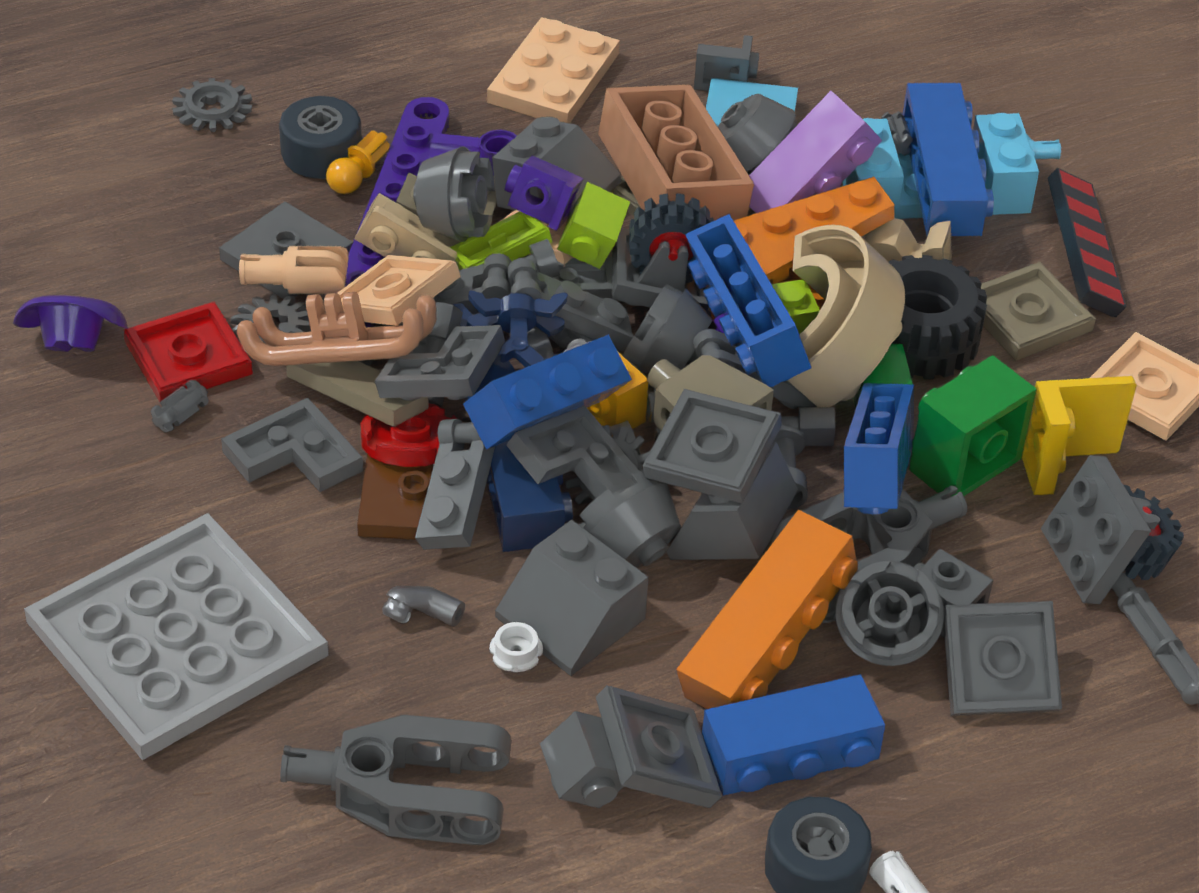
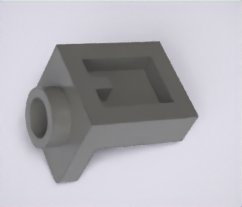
[694,35,760,91]

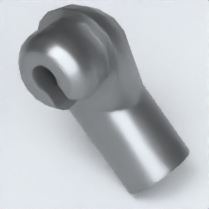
[382,586,465,626]

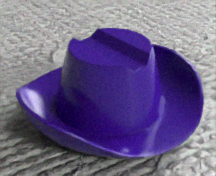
[13,295,128,352]

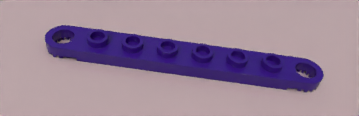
[345,97,449,327]

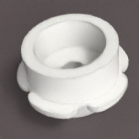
[489,622,543,672]

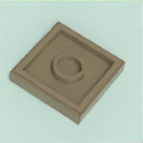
[981,262,1096,361]

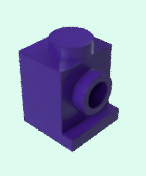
[504,155,584,231]

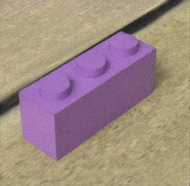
[749,91,882,213]

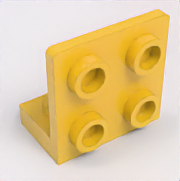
[1022,376,1137,495]

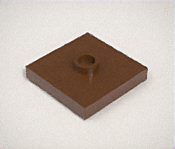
[357,454,434,540]

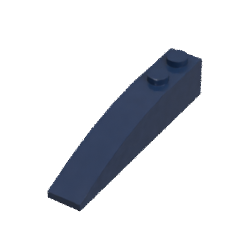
[453,303,573,552]

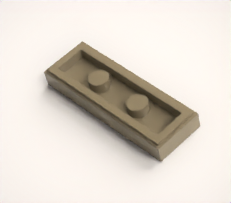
[286,361,428,427]

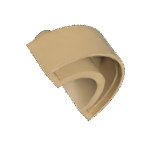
[787,225,905,407]

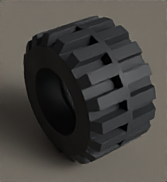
[888,255,987,379]

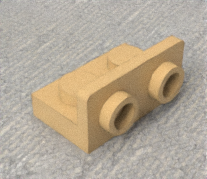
[354,193,460,261]

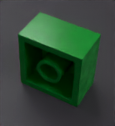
[909,355,1037,497]

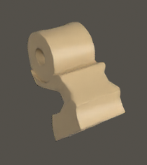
[865,218,952,261]

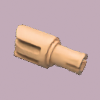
[239,246,349,294]

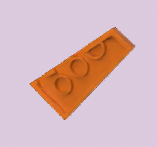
[734,177,895,284]

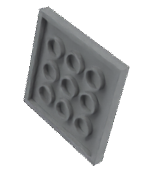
[24,513,328,760]

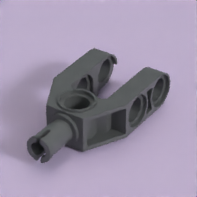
[763,486,967,623]
[280,715,512,845]

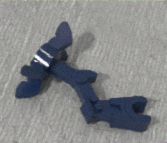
[466,290,568,368]

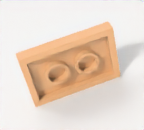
[487,17,620,123]

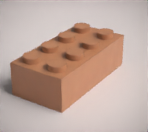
[598,85,754,221]

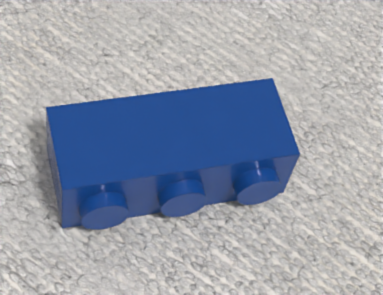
[463,334,632,450]
[702,674,885,796]

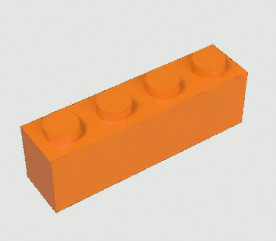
[676,510,858,709]

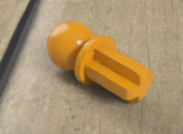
[326,130,390,194]

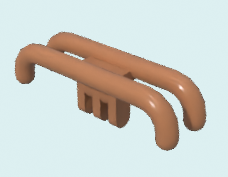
[237,292,437,366]

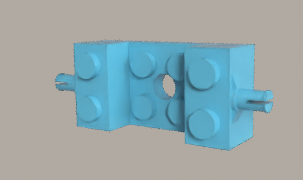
[842,113,1061,219]

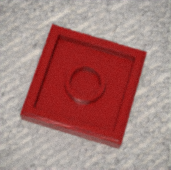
[123,301,253,403]

